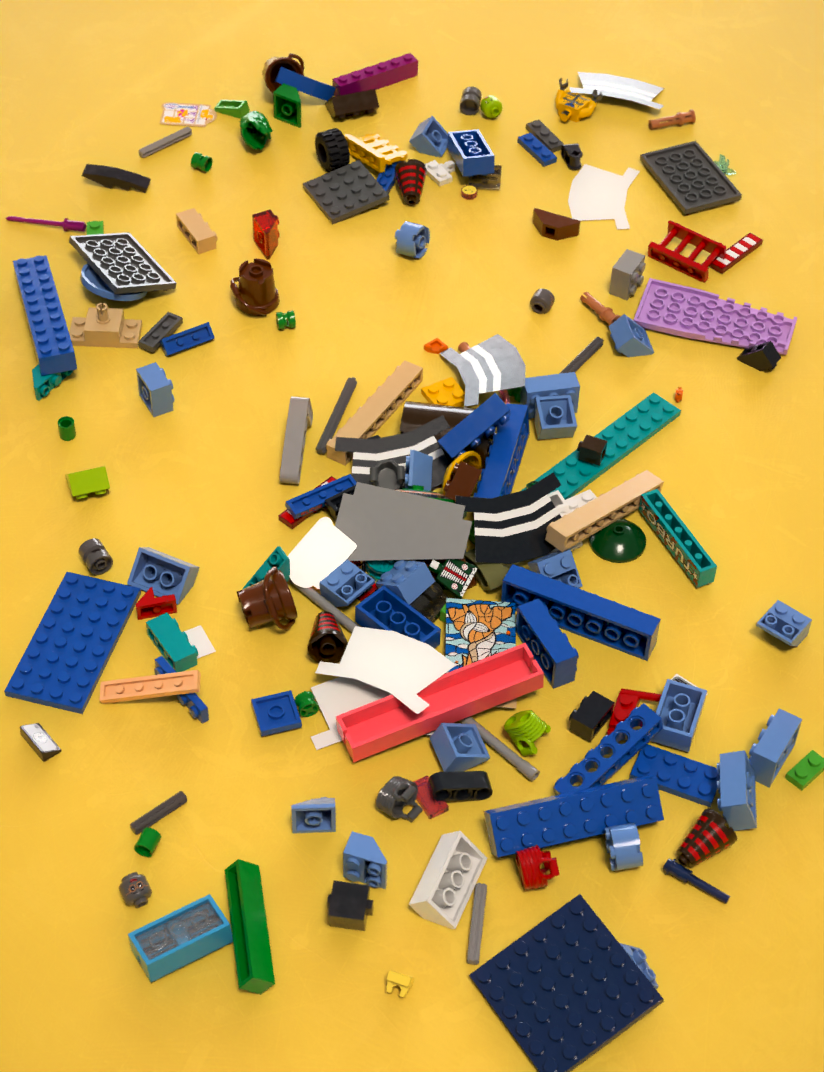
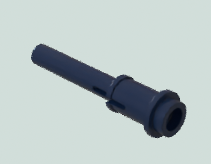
[663,858,730,904]

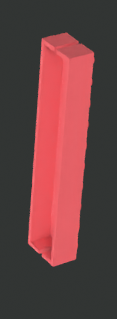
[336,643,544,762]

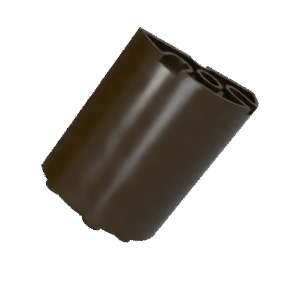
[400,401,494,469]

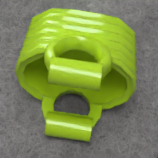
[504,710,551,756]

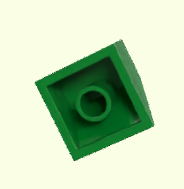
[273,83,302,128]

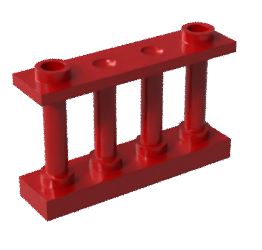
[648,220,727,283]

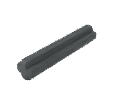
[130,791,187,834]

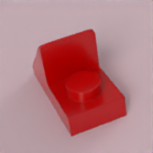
[136,587,177,620]

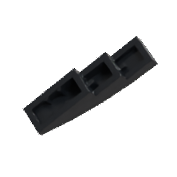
[82,164,151,193]

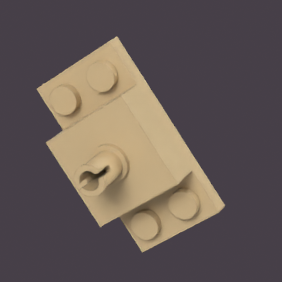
[69,303,142,348]

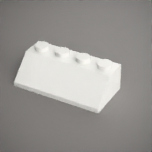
[409,831,488,929]

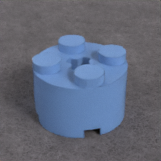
[395,221,430,258]
[604,823,643,871]

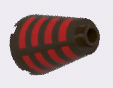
[395,159,427,205]
[308,611,348,663]
[676,808,737,868]

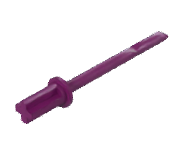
[6,216,87,232]

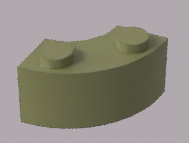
[464,548,509,590]

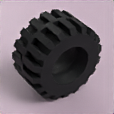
[315,128,350,172]

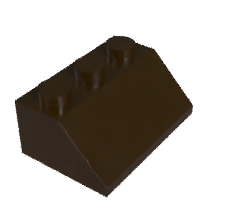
[325,89,379,120]

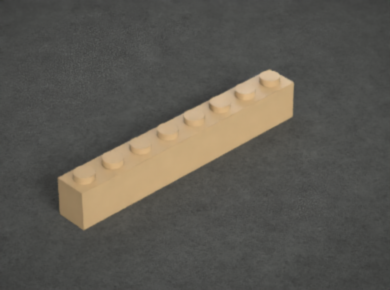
[326,360,423,466]
[545,470,664,552]

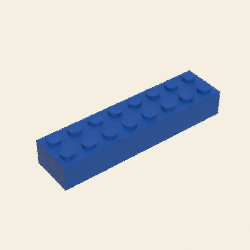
[473,403,530,498]
[501,564,661,661]
[484,775,664,857]

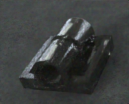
[410,582,450,623]

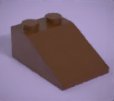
[443,460,482,501]

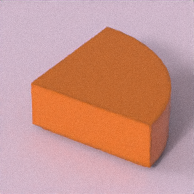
[424,338,448,354]

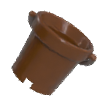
[262,53,304,94]
[230,259,280,316]
[237,566,298,630]

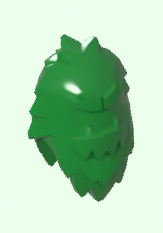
[239,111,273,150]

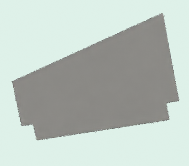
[335,482,472,561]

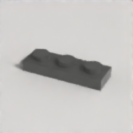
[526,120,564,153]
[138,312,183,353]

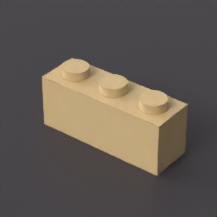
[176,208,218,254]

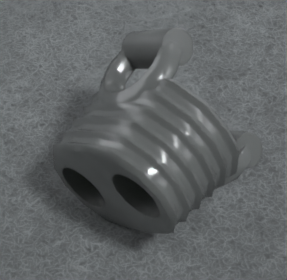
[370,459,405,490]
[376,776,423,822]

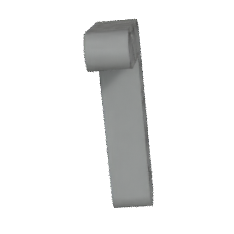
[280,396,313,485]

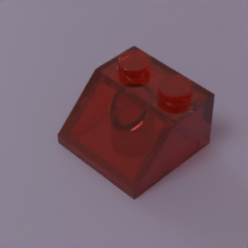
[252,209,280,260]

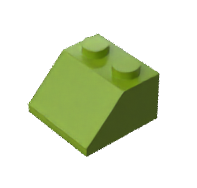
[65,466,110,499]

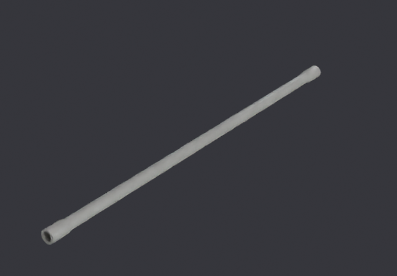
[287,579,540,781]

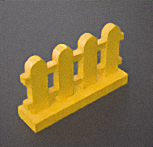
[344,134,407,173]

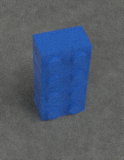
[448,129,495,177]
[438,393,511,461]
[355,585,441,649]
[516,598,579,689]

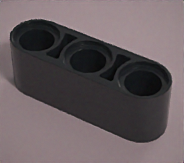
[429,771,493,801]

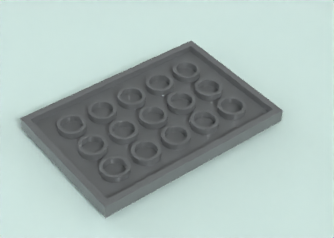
[640,141,742,214]
[69,232,177,295]

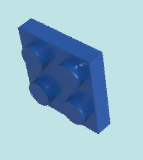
[251,690,302,736]

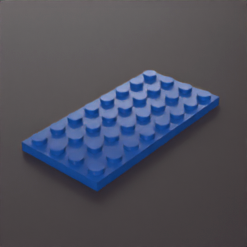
[4,572,141,714]

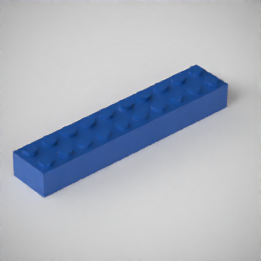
[13,255,77,376]

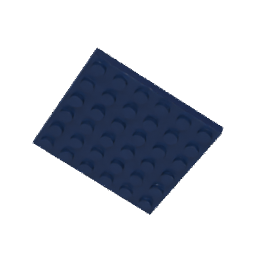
[469,894,664,1072]

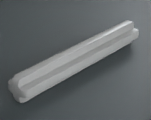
[139,127,192,158]
[467,883,487,965]

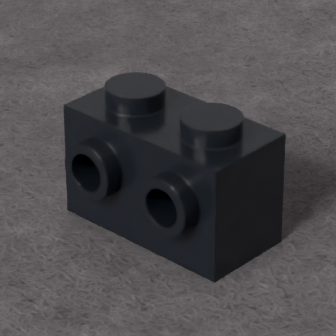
[569,691,614,742]

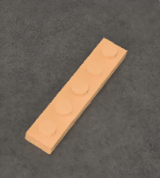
[99,670,201,704]

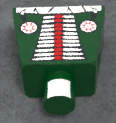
[428,559,478,599]

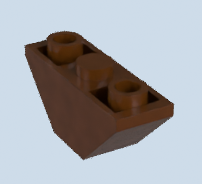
[532,208,581,241]

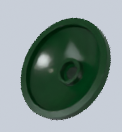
[589,519,646,563]

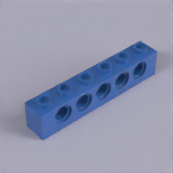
[553,703,663,795]

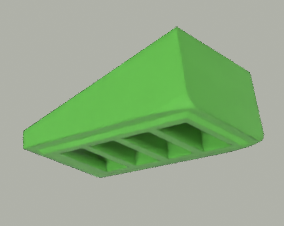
[214,100,250,118]

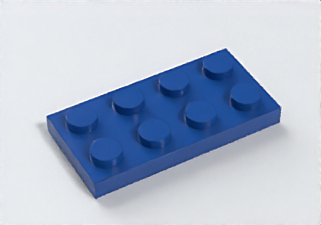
[629,744,720,808]

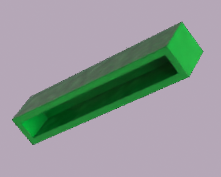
[225,859,275,994]

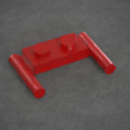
[607,688,662,743]

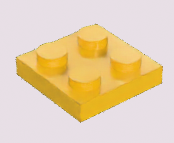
[421,377,465,407]

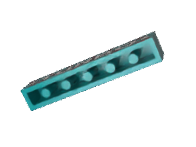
[639,489,717,588]

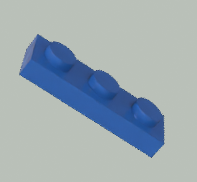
[517,133,557,167]
[160,322,215,356]

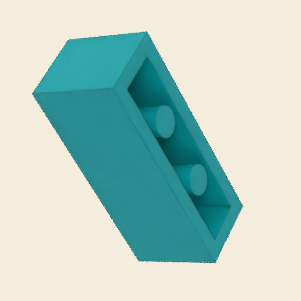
[146,613,199,672]

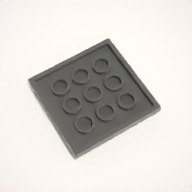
[303,160,390,224]

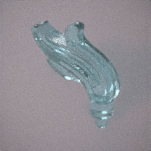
[714,154,737,175]

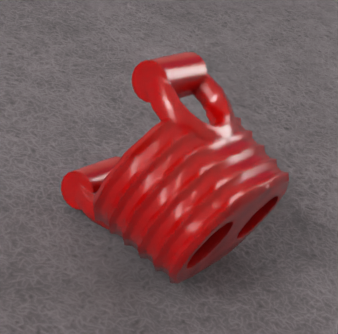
[515,845,560,891]

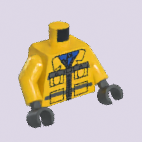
[555,78,603,122]

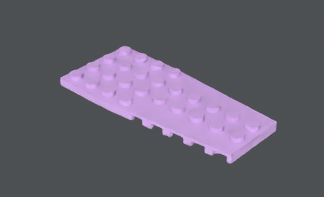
[633,278,797,355]

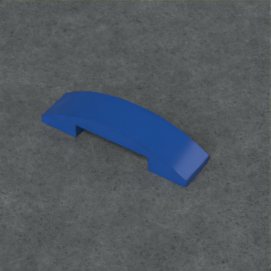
[275,67,336,101]

